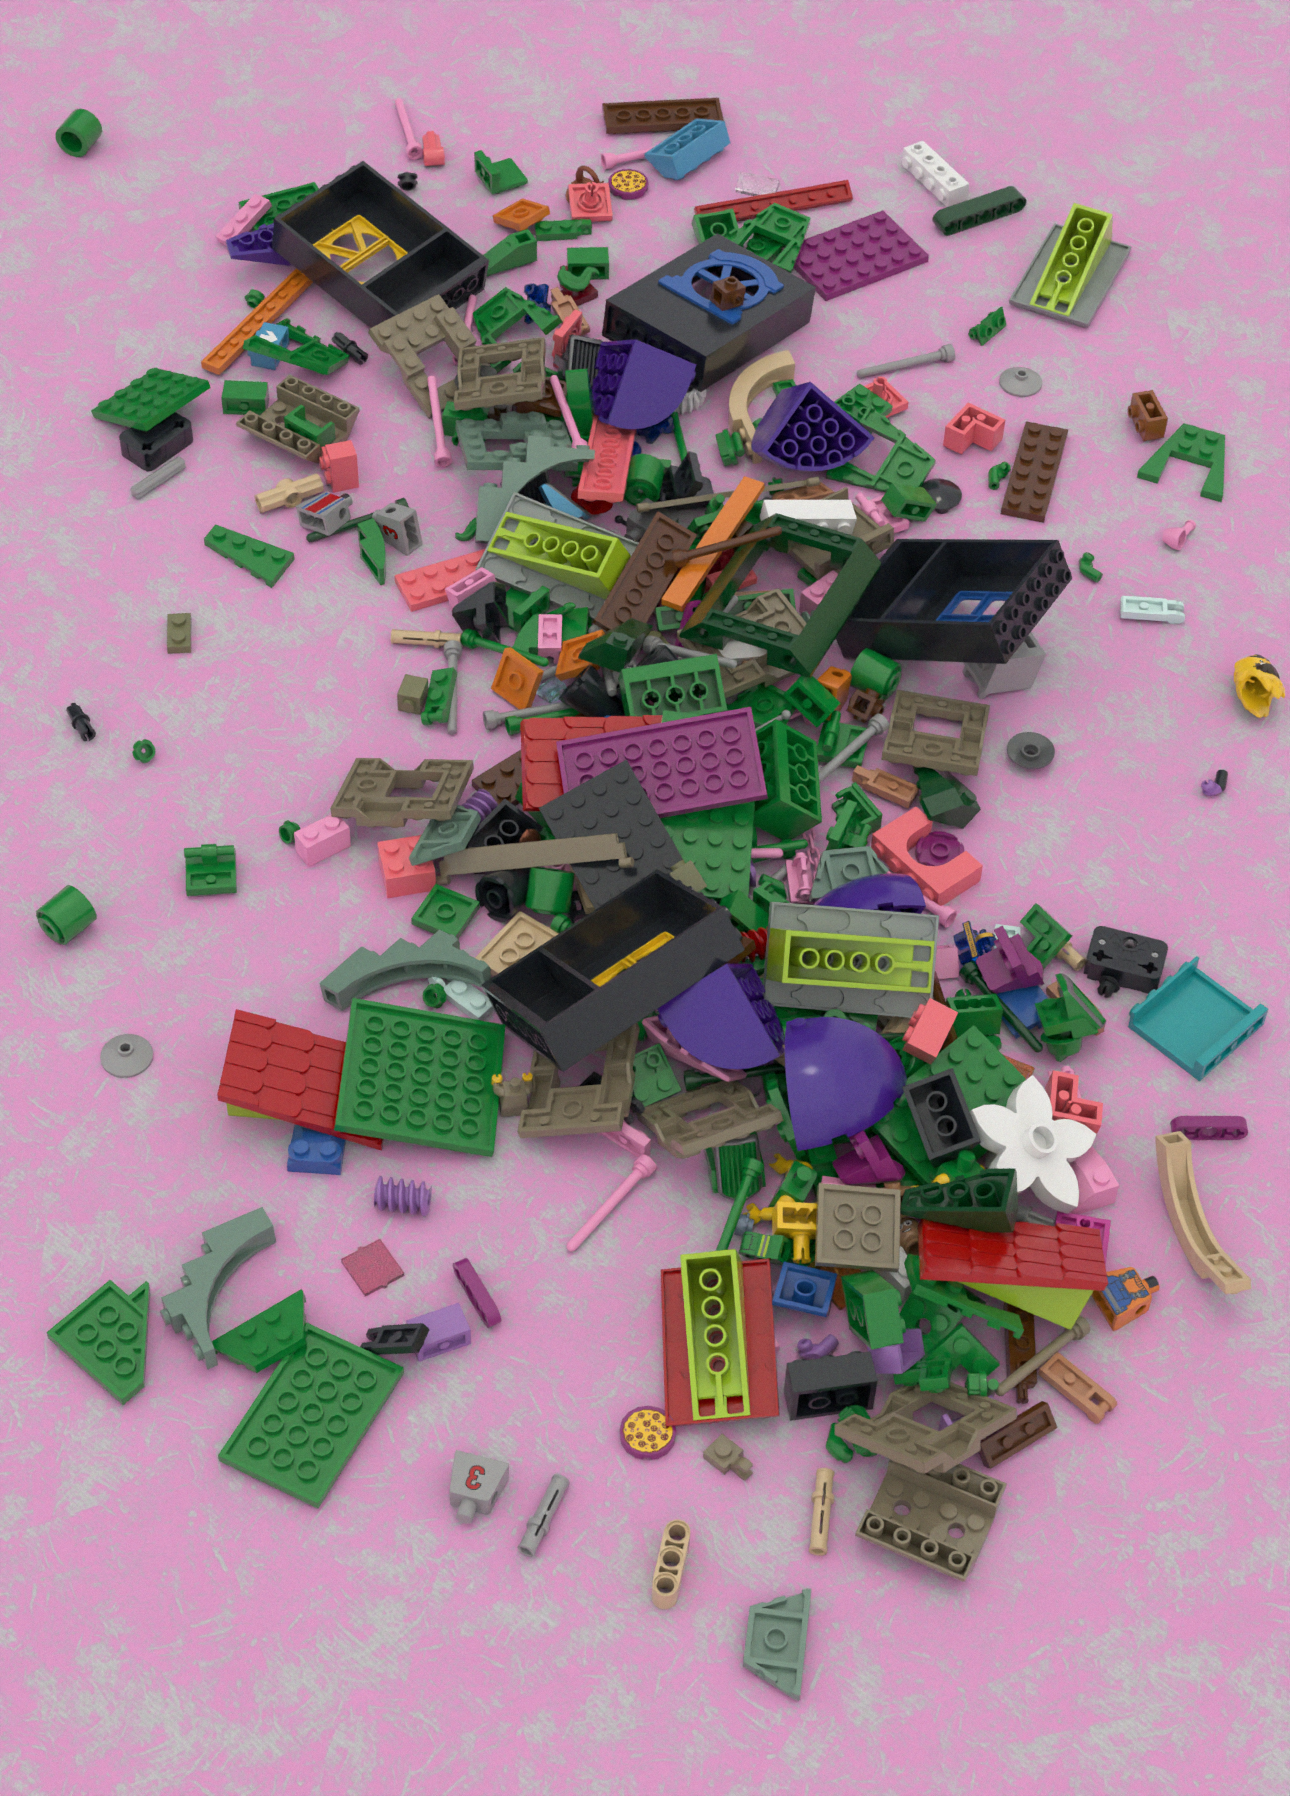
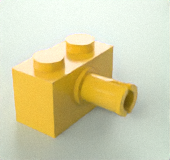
[772,1201,817,1264]

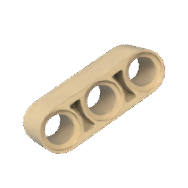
[652,1519,690,1609]

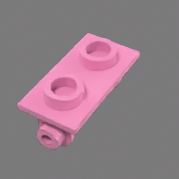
[785,852,815,904]

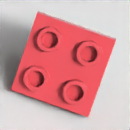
[568,182,613,222]
[552,310,582,368]
[864,376,909,418]

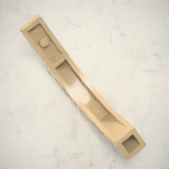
[728,350,795,464]
[1155,1131,1251,1294]

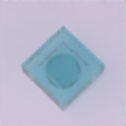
[537,676,567,704]

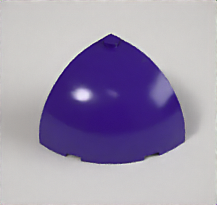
[592,339,696,429]
[751,382,875,472]
[813,873,926,914]
[657,964,785,1069]
[785,1017,907,1151]

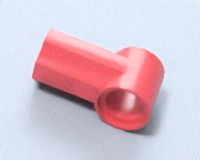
[422,131,445,166]

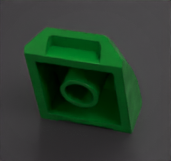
[691,208,744,247]

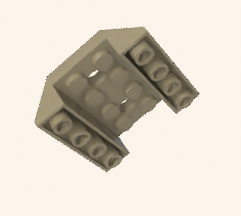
[236,374,360,463]
[855,1459,1007,1582]

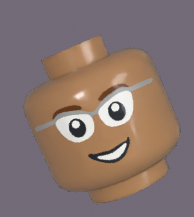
[900,1218,919,1256]

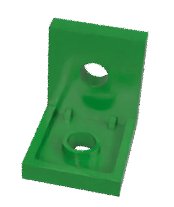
[899,1288,987,1354]

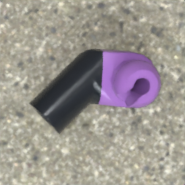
[1201,770,1228,796]

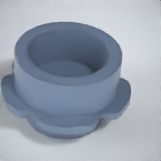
[734,1212,754,1237]

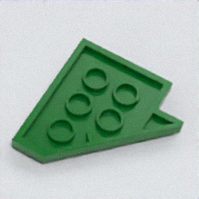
[47,1280,150,1405]

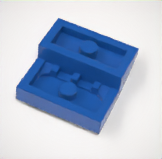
[996,985,1048,1039]

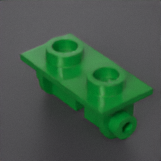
[968,307,1007,346]

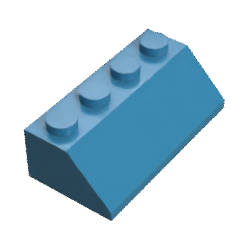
[644,119,730,180]

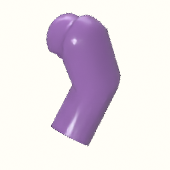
[797,1334,839,1359]

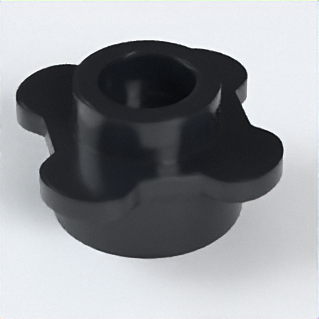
[397,172,418,191]

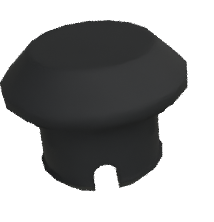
[1097,976,1120,998]

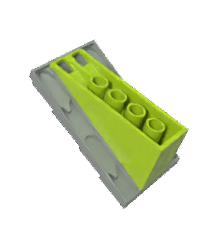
[1009,203,1131,328]
[475,492,639,621]
[763,902,939,1018]

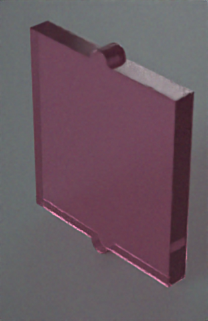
[341,1239,404,1297]

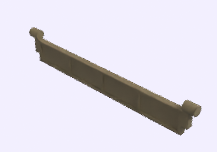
[636,477,820,513]
[436,833,634,885]

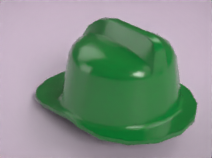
[1040,1031,1083,1062]

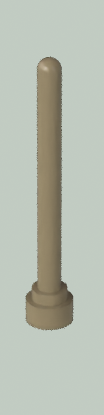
[995,1315,1090,1396]

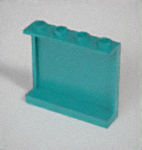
[1128,956,1269,1082]

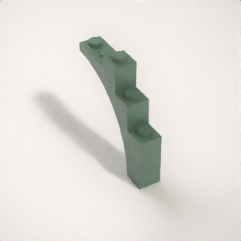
[475,432,595,544]
[319,929,492,1011]
[160,1207,276,1370]

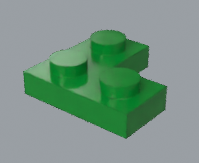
[1020,903,1073,969]
[920,1322,1000,1377]
[893,1357,953,1393]

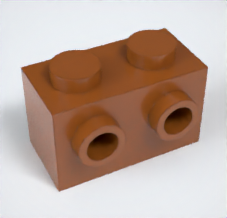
[1127,390,1168,441]

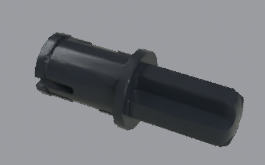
[332,332,368,365]
[66,703,96,741]

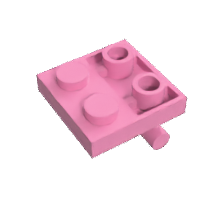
[855,492,909,533]

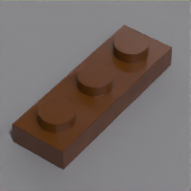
[979,1401,1058,1469]

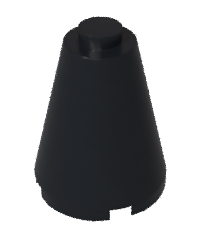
[559,665,624,717]
[475,867,530,922]

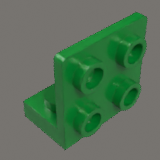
[474,150,528,194]
[506,585,550,633]

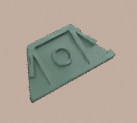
[409,805,481,866]
[809,846,889,902]
[743,1588,811,1701]

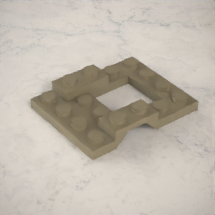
[368,294,491,418]
[454,337,546,411]
[677,588,826,698]
[881,690,990,776]
[330,758,474,828]
[517,1023,640,1138]
[636,1080,783,1159]
[835,1382,1017,1474]

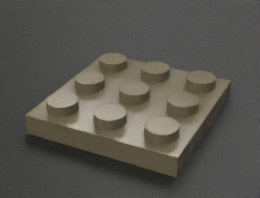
[815,1183,901,1272]

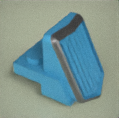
[538,483,592,520]

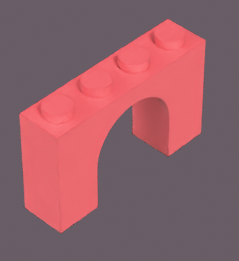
[871,807,983,906]

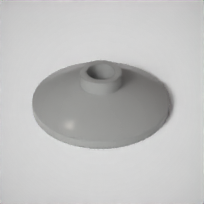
[999,367,1042,397]
[100,1034,153,1078]

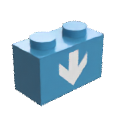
[248,322,289,370]

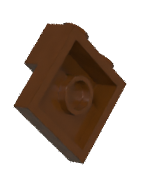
[513,376,567,418]

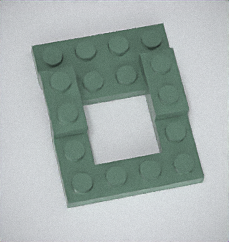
[455,411,578,471]

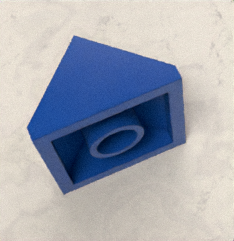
[772,1262,837,1317]

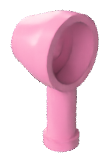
[1162,519,1196,550]

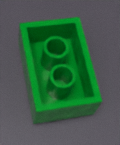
[841,1270,906,1350]

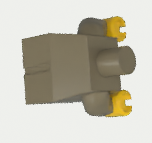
[491,1072,533,1117]

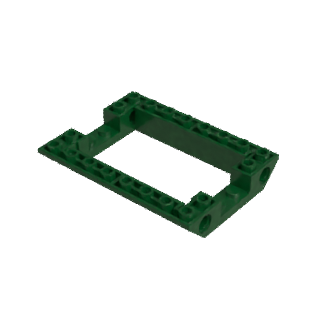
[679,513,882,678]

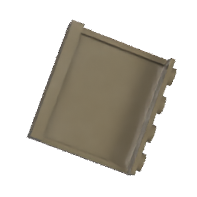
[788,487,894,580]

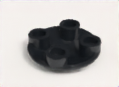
[921,478,962,514]

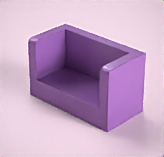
[406,1303,471,1362]
[867,1329,925,1374]

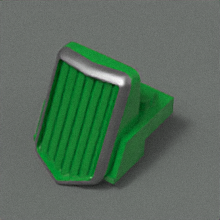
[1035,973,1106,1039]
[704,1131,766,1200]

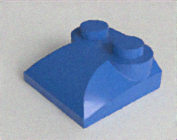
[287,1125,346,1175]

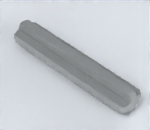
[130,457,186,499]

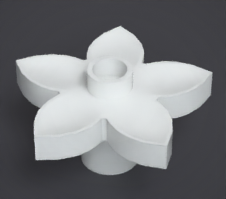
[969,1075,1097,1214]

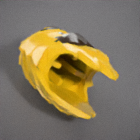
[1234,654,1285,718]

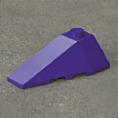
[226,223,293,266]

